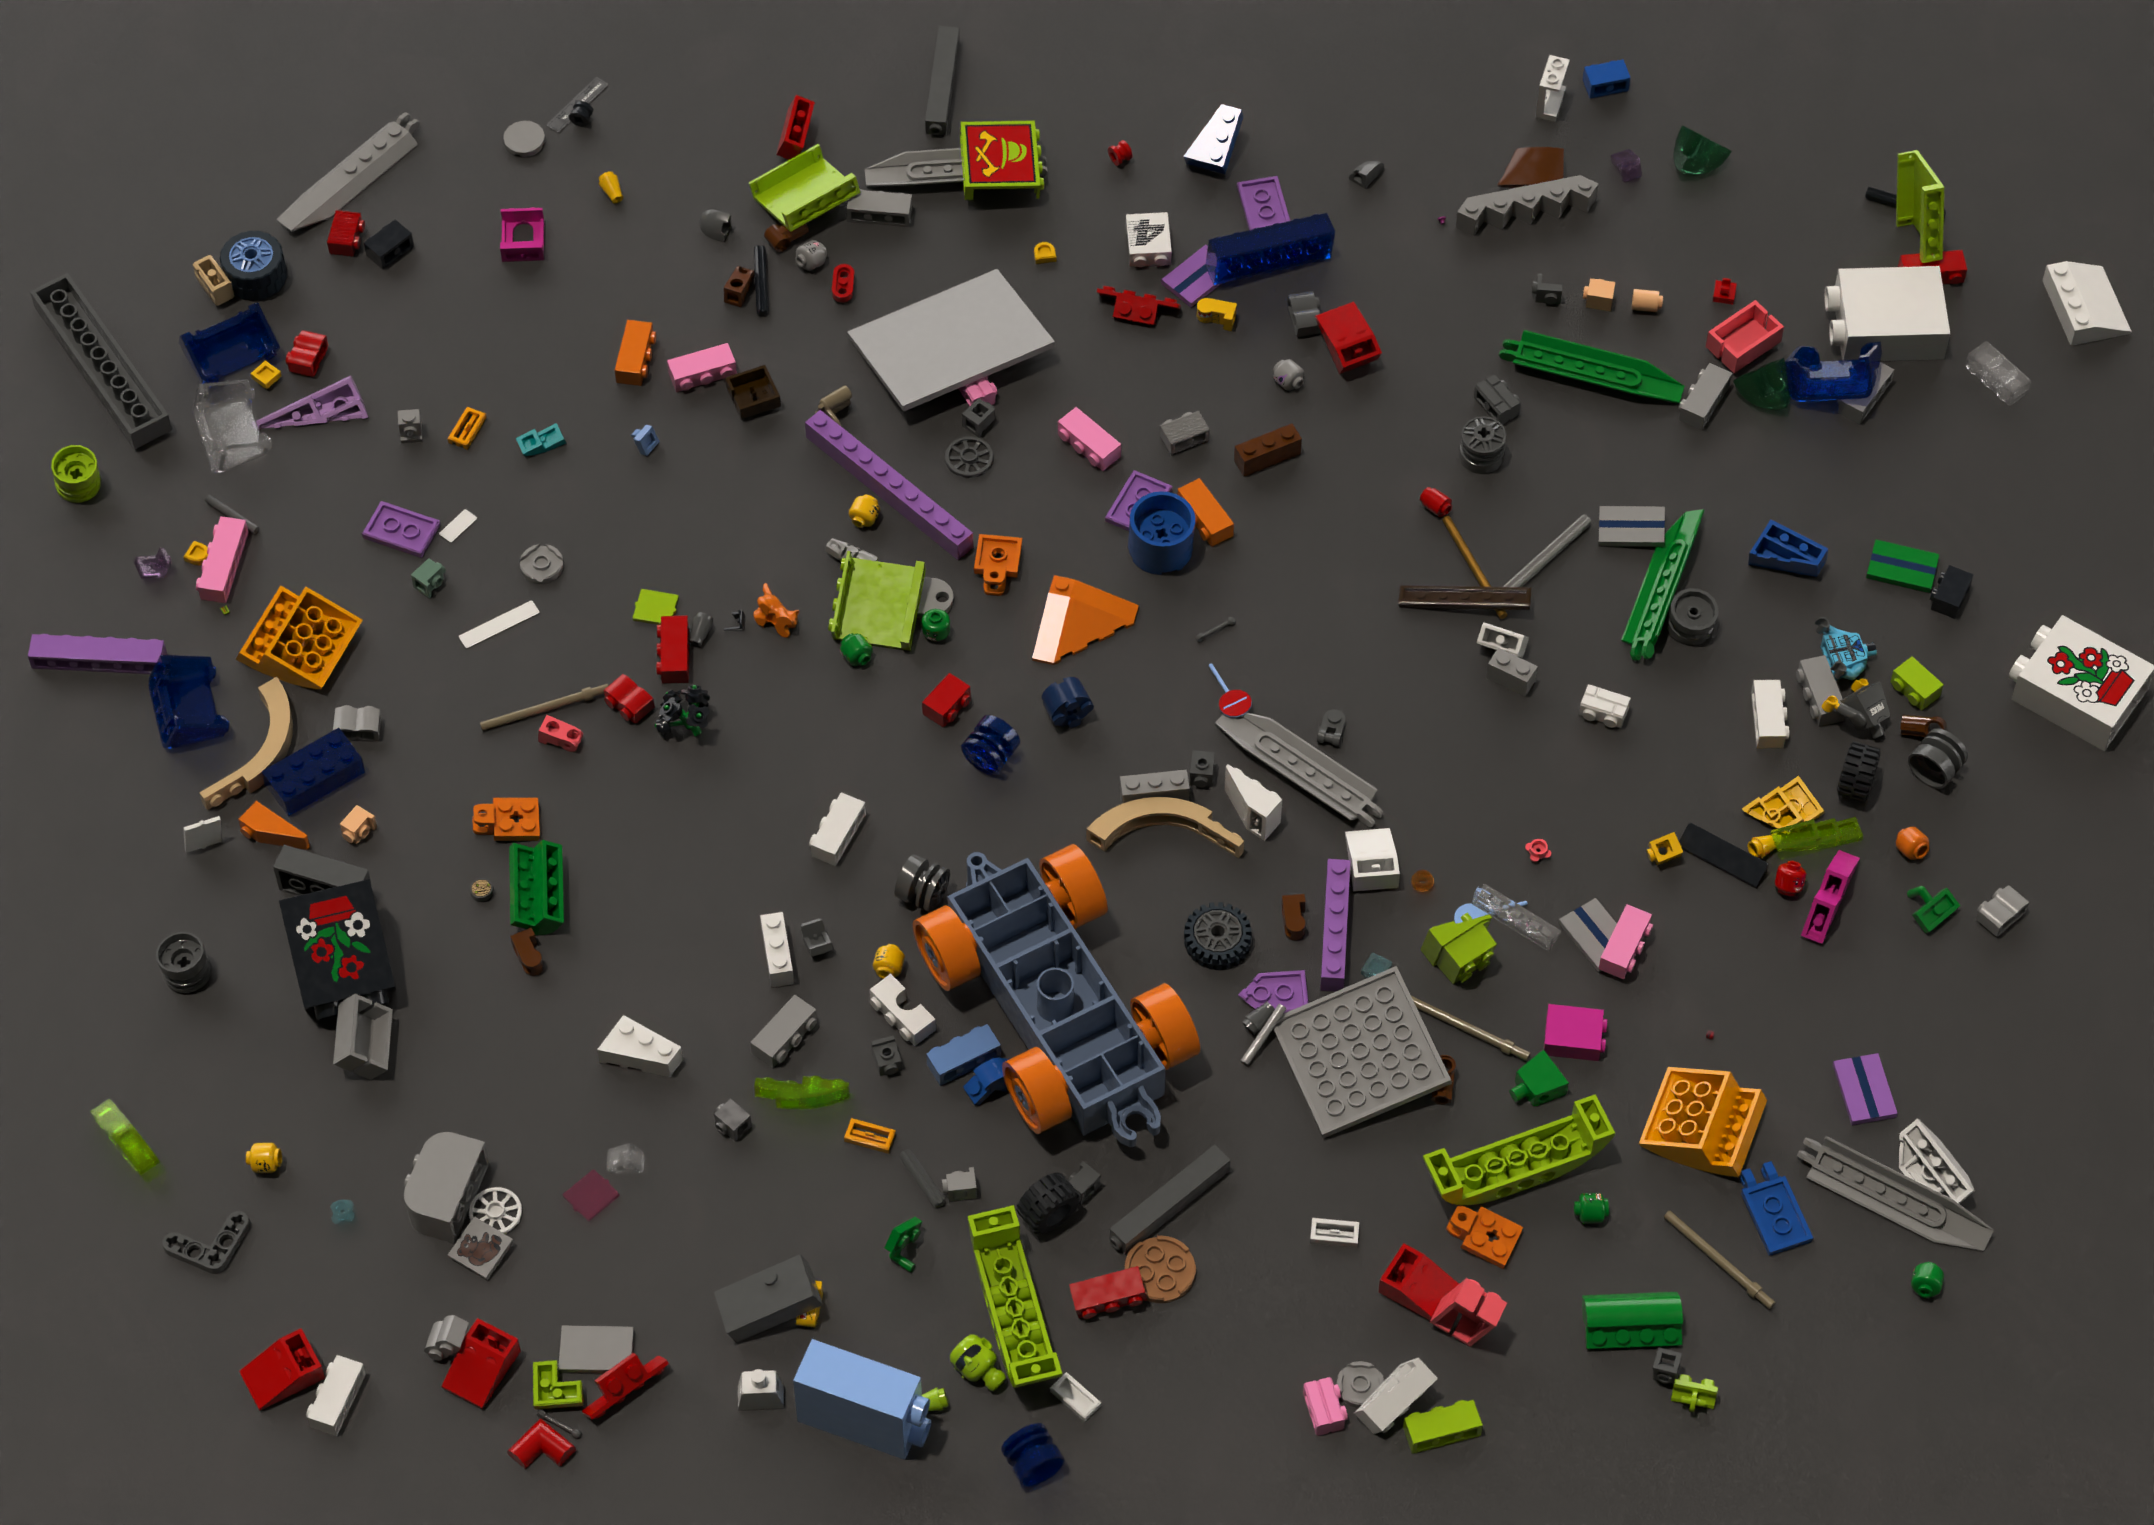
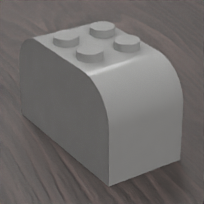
[404,1132,489,1244]

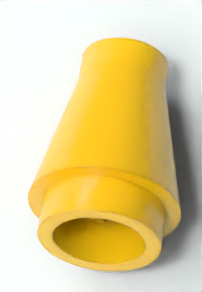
[598,171,624,203]
[1747,833,1783,859]

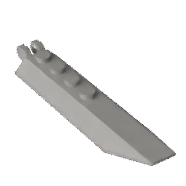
[277,112,420,232]
[865,148,1048,186]
[1215,713,1384,828]
[1797,1136,1994,1251]

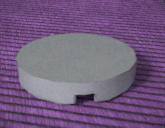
[503,121,545,157]
[520,544,564,584]
[1336,1361,1384,1408]

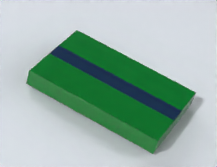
[1866,539,1940,593]

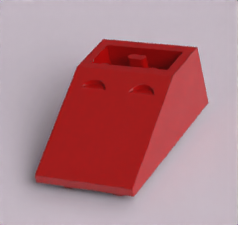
[1315,302,1382,374]
[1378,1243,1459,1320]
[441,1318,521,1409]
[239,1328,325,1411]

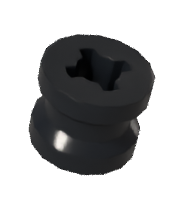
[569,101,593,127]

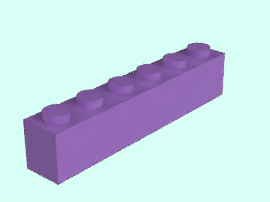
[28,634,167,675]
[1320,859,1350,992]

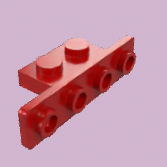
[1097,286,1181,326]
[582,1353,669,1419]

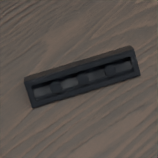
[1679,822,1769,888]

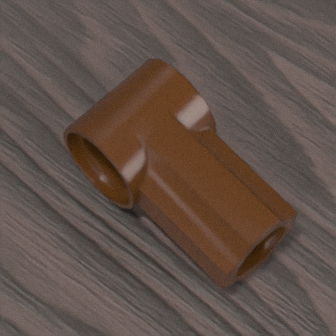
[764,223,809,252]
[1900,714,1947,737]
[1431,1055,1456,1105]

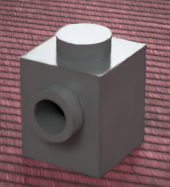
[1190,750,1215,787]

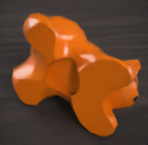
[753,583,799,638]

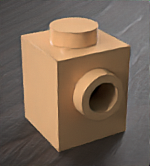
[1583,278,1615,311]

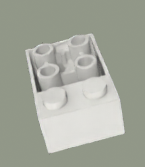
[1225,764,1282,841]
[1345,828,1400,891]

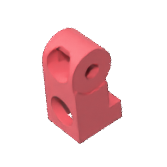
[538,715,584,752]

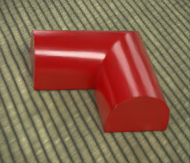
[507,1418,576,1469]

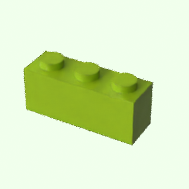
[1403,1400,1483,1454]

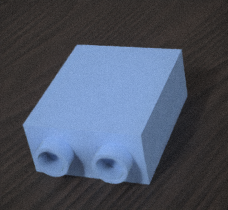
[793,1339,931,1460]

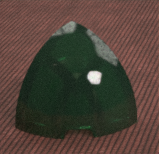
[1674,125,1732,175]
[1733,358,1791,410]

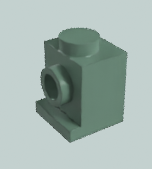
[411,558,446,598]

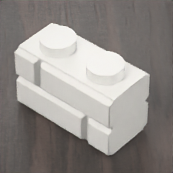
[1477,622,1529,658]
[1579,684,1631,728]

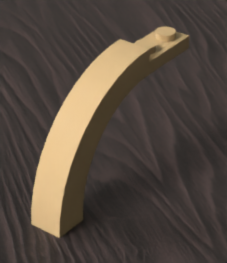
[199,677,293,810]
[1086,797,1244,858]

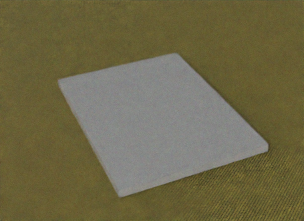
[847,269,1055,411]

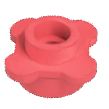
[1525,839,1551,862]

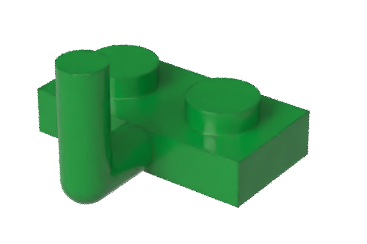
[1907,886,1960,933]
[884,1217,923,1272]

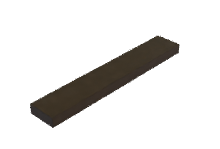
[1398,585,1532,610]

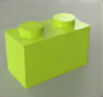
[1890,656,1944,711]

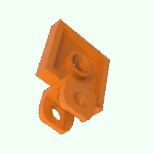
[974,534,1022,596]
[472,798,540,841]
[1446,1206,1523,1269]

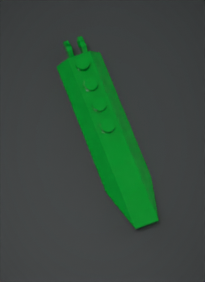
[1499,330,1685,403]
[1621,509,1705,661]

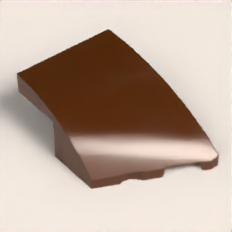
[1498,147,1564,189]

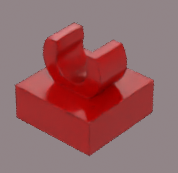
[1712,278,1737,305]

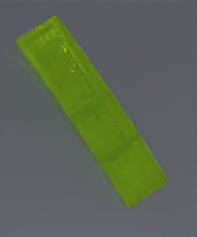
[1770,817,1863,852]
[90,1099,160,1175]

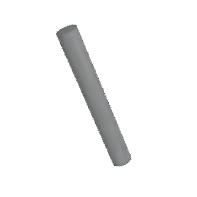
[1241,1004,1287,1066]

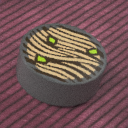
[470,878,493,902]

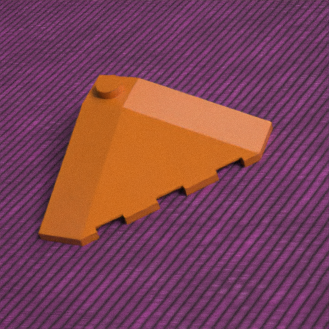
[1032,575,1139,665]

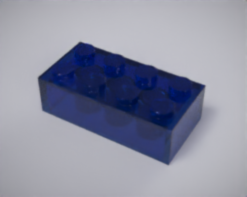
[262,727,365,816]

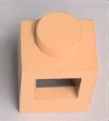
[340,805,377,844]

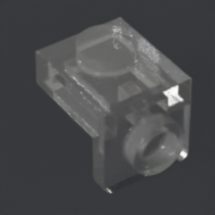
[607,1142,645,1174]

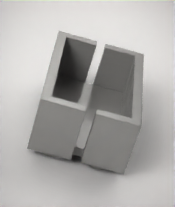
[333,994,393,1080]

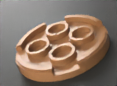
[1125,1235,1196,1303]

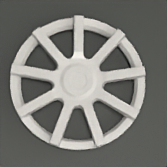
[469,1187,522,1234]

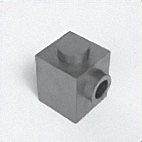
[714,1099,752,1141]

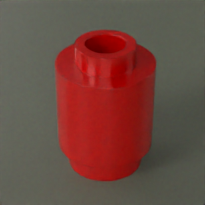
[1419,487,1452,517]

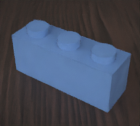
[926,1024,1001,1086]

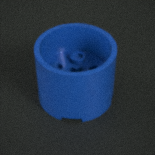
[1128,491,1195,575]

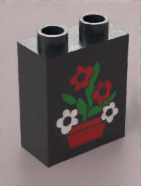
[279,879,396,1020]

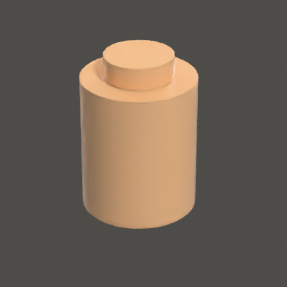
[1632,289,1663,312]

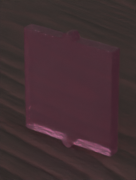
[562,1169,619,1221]

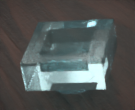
[1361,952,1392,978]

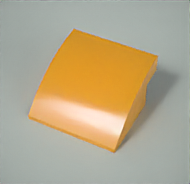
[236,585,363,690]
[1639,1067,1767,1177]

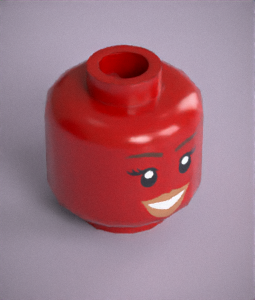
[1774,861,1807,896]

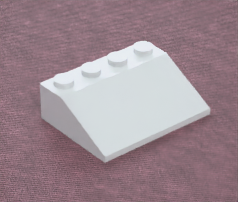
[2042,261,2131,346]

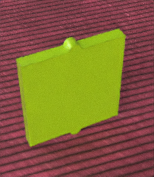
[633,589,679,625]

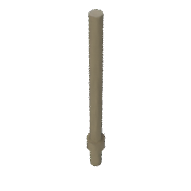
[480,684,608,731]
[1411,996,1531,1061]
[1664,1210,1776,1309]

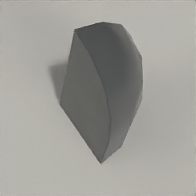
[1348,161,1384,189]
[700,209,732,242]

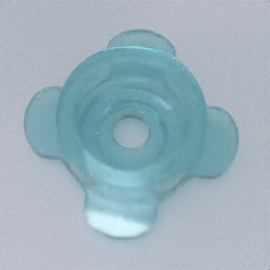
[330,1199,355,1224]

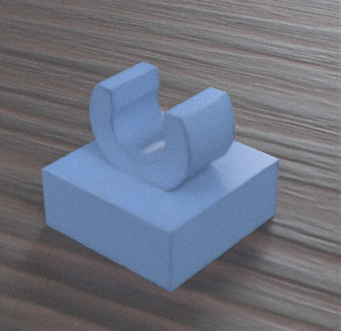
[631,425,660,456]

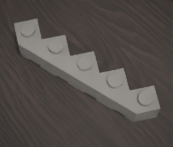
[1456,175,1599,235]

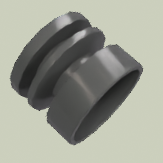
[1459,416,1507,474]
[1907,729,1968,788]
[894,854,950,912]
[156,932,212,993]

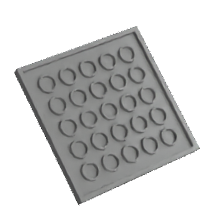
[1273,966,1452,1138]

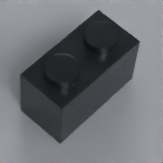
[364,219,414,269]
[1929,565,1974,619]

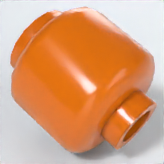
[1896,827,1930,860]

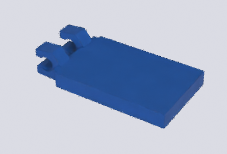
[1739,1161,1813,1256]

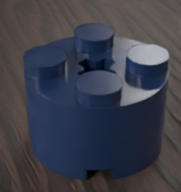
[1041,677,1094,728]

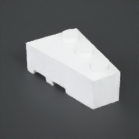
[597,1015,683,1077]
[1354,1357,1438,1434]

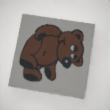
[448,1216,514,1280]

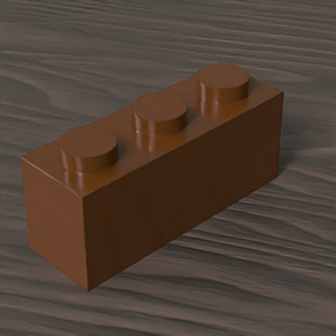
[1234,423,1302,477]

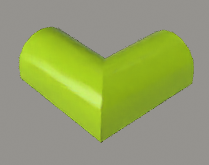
[533,1360,584,1410]

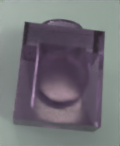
[134,547,171,579]

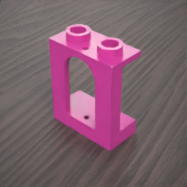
[500,207,544,262]

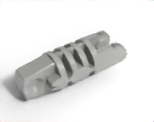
[825,538,878,561]

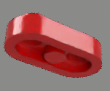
[832,264,855,302]

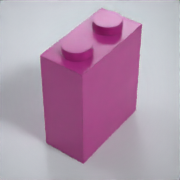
[1544,1004,1607,1061]

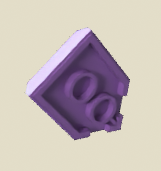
[1238,970,1308,1013]

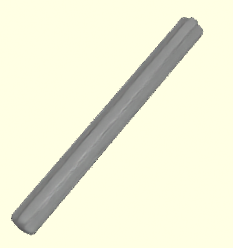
[1503,514,1591,587]

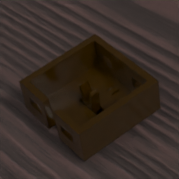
[725,365,781,420]

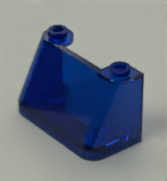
[179,302,280,386]
[1785,342,1882,402]
[148,655,229,749]

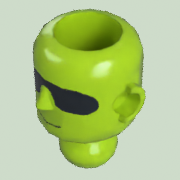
[950,1334,1006,1391]

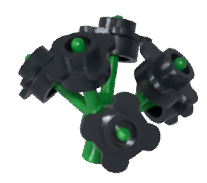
[655,685,710,738]

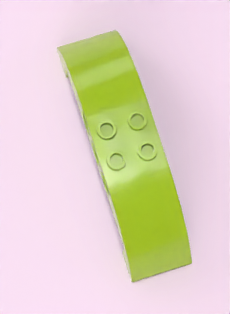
[1423,1094,1615,1205]
[968,1205,1062,1388]

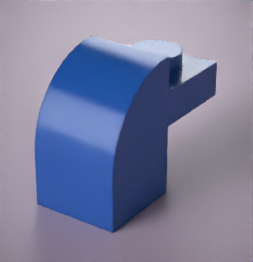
[963,1058,1009,1105]

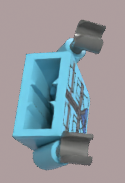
[1815,617,1877,681]

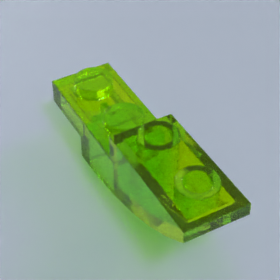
[754,1076,850,1109]

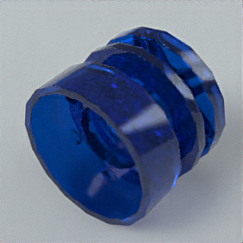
[961,715,1020,775]
[1001,1423,1065,1487]

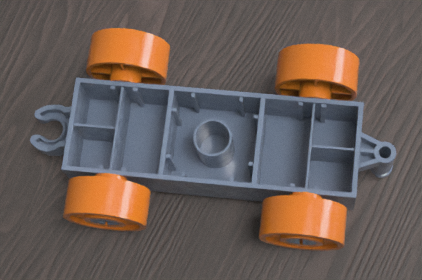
[913,844,1200,1147]

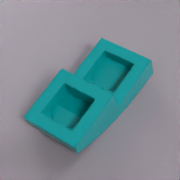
[516,423,566,456]

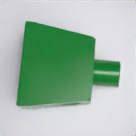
[1509,1050,1569,1106]

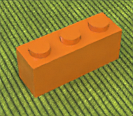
[615,320,656,386]
[1177,478,1234,547]

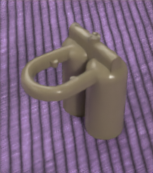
[815,385,852,426]

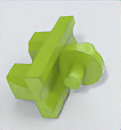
[1671,1374,1718,1412]

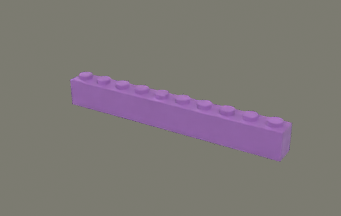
[805,410,973,560]

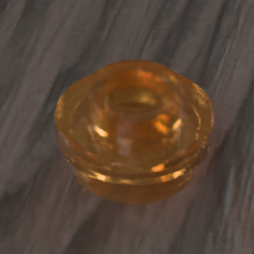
[1411,870,1434,892]

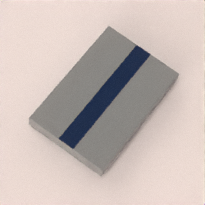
[1599,506,1665,547]
[1558,898,1617,973]

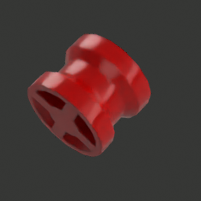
[1108,140,1133,166]

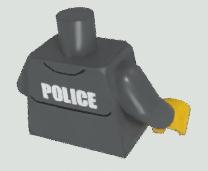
[1822,678,1890,738]

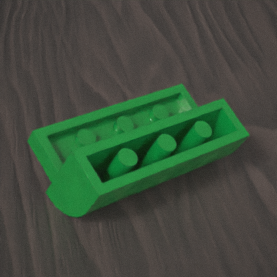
[509,840,564,936]
[1582,1292,1683,1349]

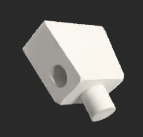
[738,1369,784,1410]

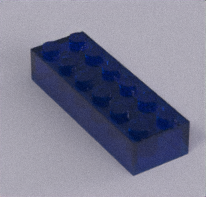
[1205,212,1336,285]

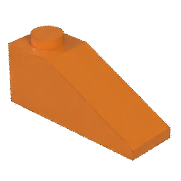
[238,801,310,850]

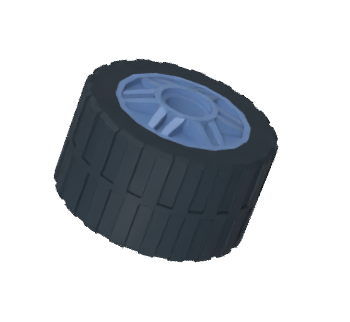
[219,230,287,301]

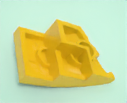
[1742,776,1825,833]

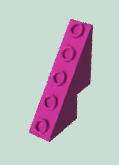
[1801,850,1860,944]

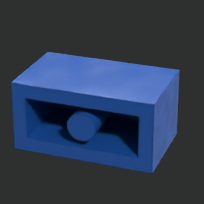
[1583,59,1631,98]

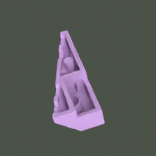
[253,375,368,430]

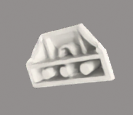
[1899,1119,1975,1204]

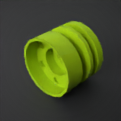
[51,445,101,503]

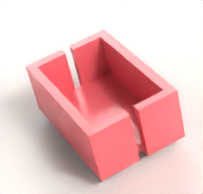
[1706,300,1784,373]
[1430,1278,1507,1347]

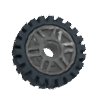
[1184,902,1252,970]

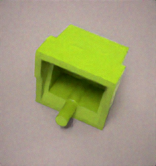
[1421,913,1497,984]

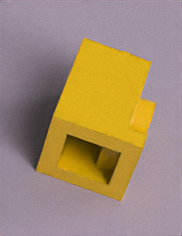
[1646,832,1683,866]

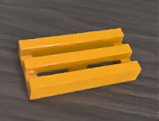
[447,407,487,450]
[844,1118,896,1154]

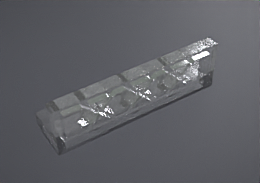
[1472,884,1561,951]

